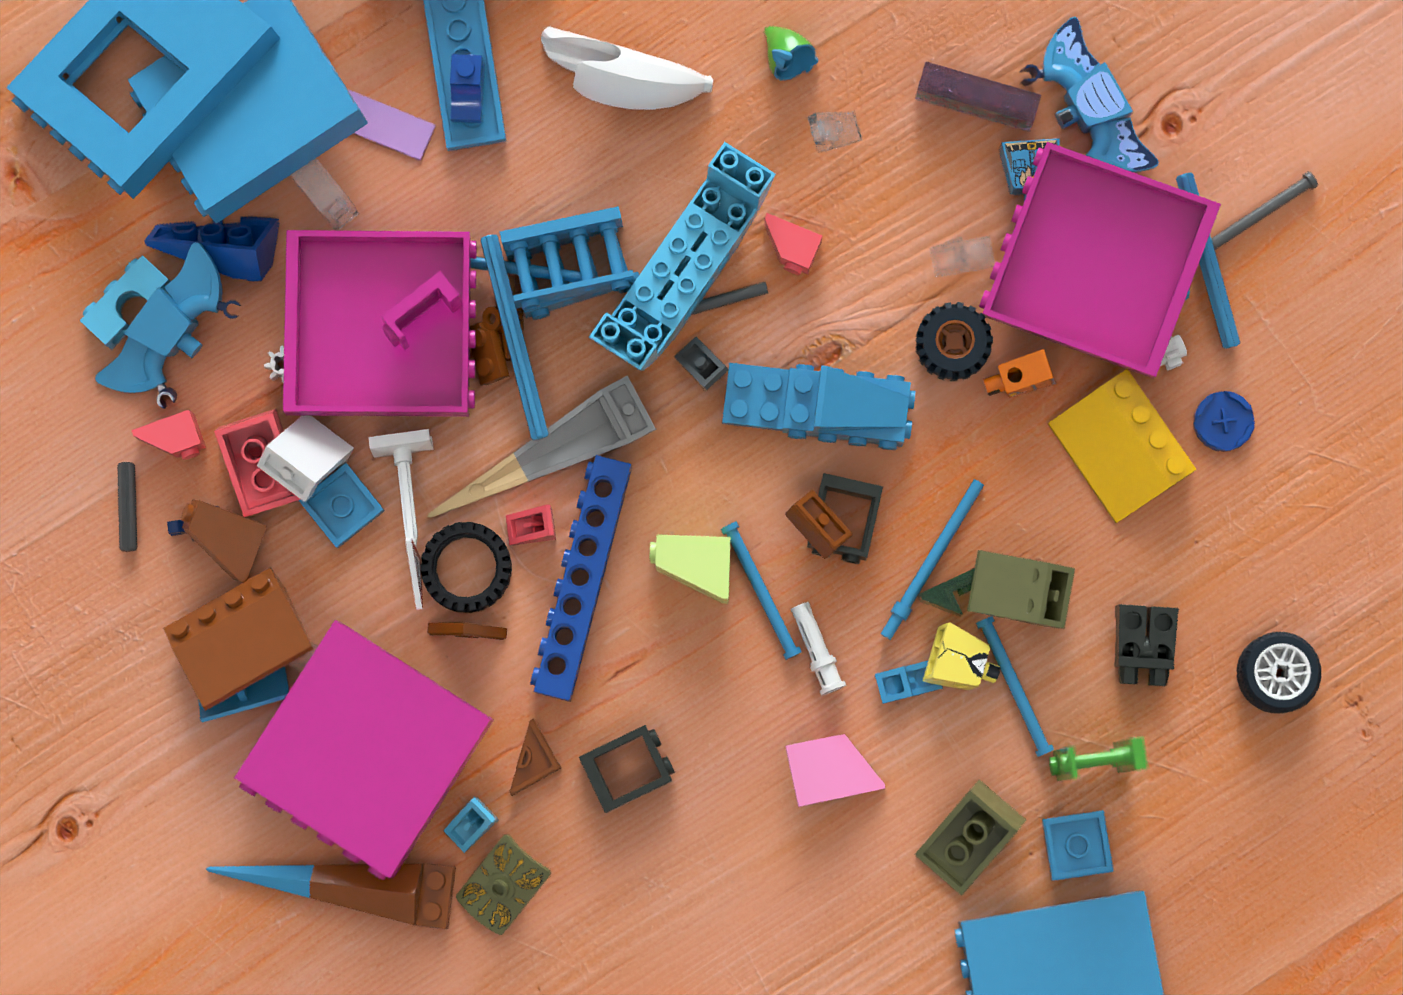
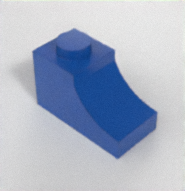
[450,54,485,123]

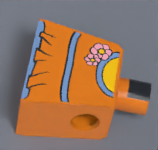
[983,349,1056,398]

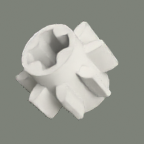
[1160,335,1187,371]
[264,346,284,383]

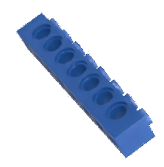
[530,455,632,702]

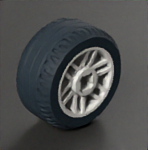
[1237,632,1322,714]

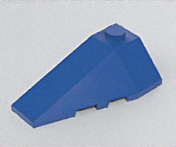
[144,216,279,282]

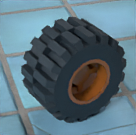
[915,302,993,381]

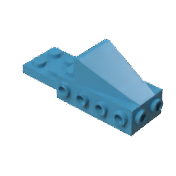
[722,363,916,450]

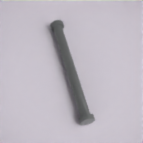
[1212,171,1318,250]

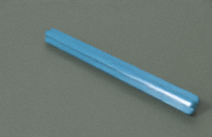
[1176,173,1240,348]

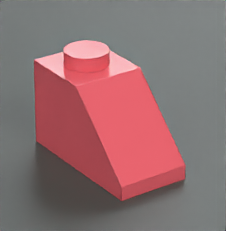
[764,213,823,275]
[132,410,206,460]

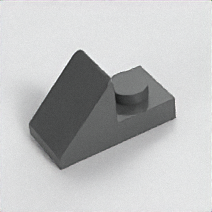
[674,337,729,391]

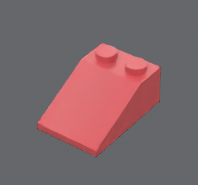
[214,409,301,517]

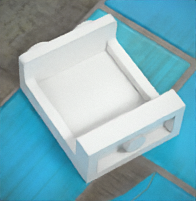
[257,416,354,502]

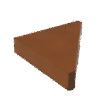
[427,622,507,640]
[509,718,561,796]

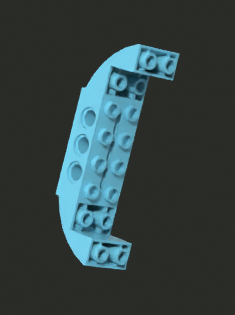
[589,142,776,371]

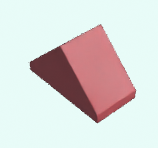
[506,505,556,545]

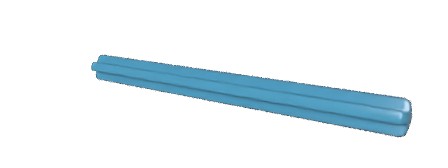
[481,234,549,440]

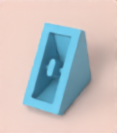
[443,797,499,853]

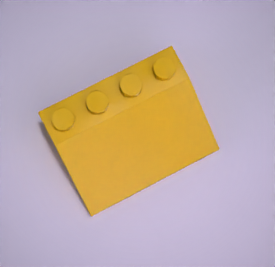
[1048,369,1197,523]

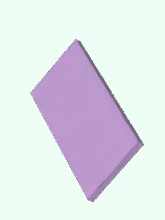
[348,90,436,161]

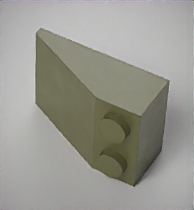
[915,780,1026,895]

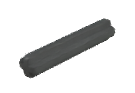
[117,462,137,552]

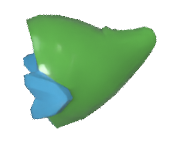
[764,26,819,80]

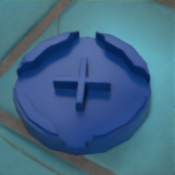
[1193,391,1255,452]

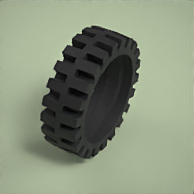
[420,522,512,613]

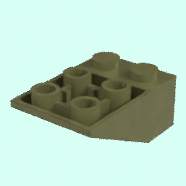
[967,550,1075,629]

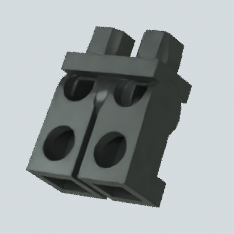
[1114,604,1179,686]

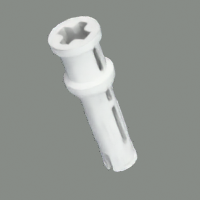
[791,602,847,696]

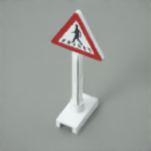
[368,429,434,610]

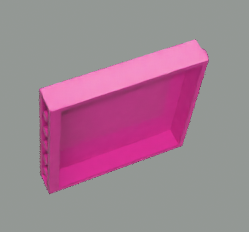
[979,142,1221,379]
[283,230,477,417]
[234,620,494,880]

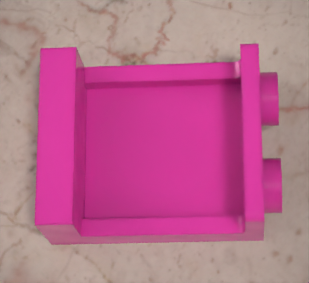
[381,271,463,350]

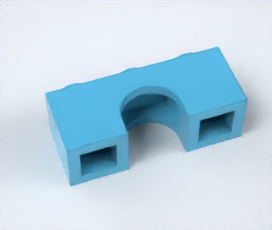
[80,255,171,350]

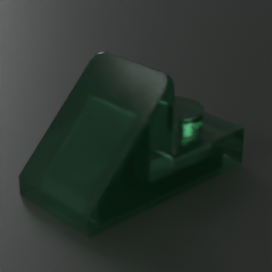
[918,568,975,617]

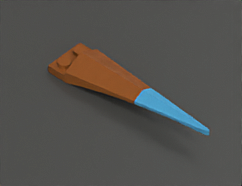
[206,863,456,929]

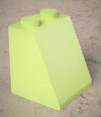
[650,535,730,604]

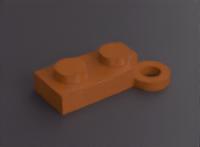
[470,306,509,386]

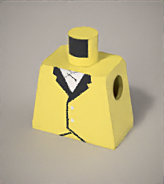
[922,622,1000,690]

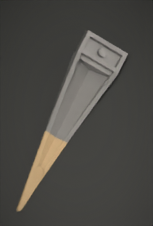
[427,375,656,518]

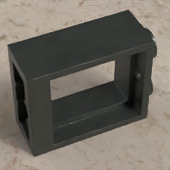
[807,473,883,564]
[579,725,675,813]

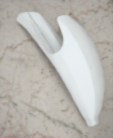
[541,26,713,110]

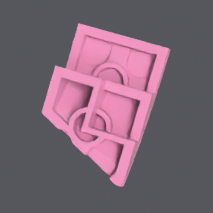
[785,734,885,807]

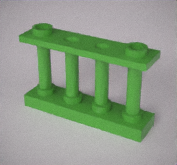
[1049,737,1148,781]

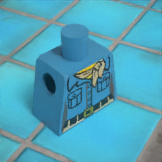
[999,138,1060,201]

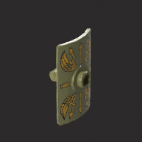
[456,835,551,935]

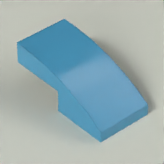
[875,661,943,704]

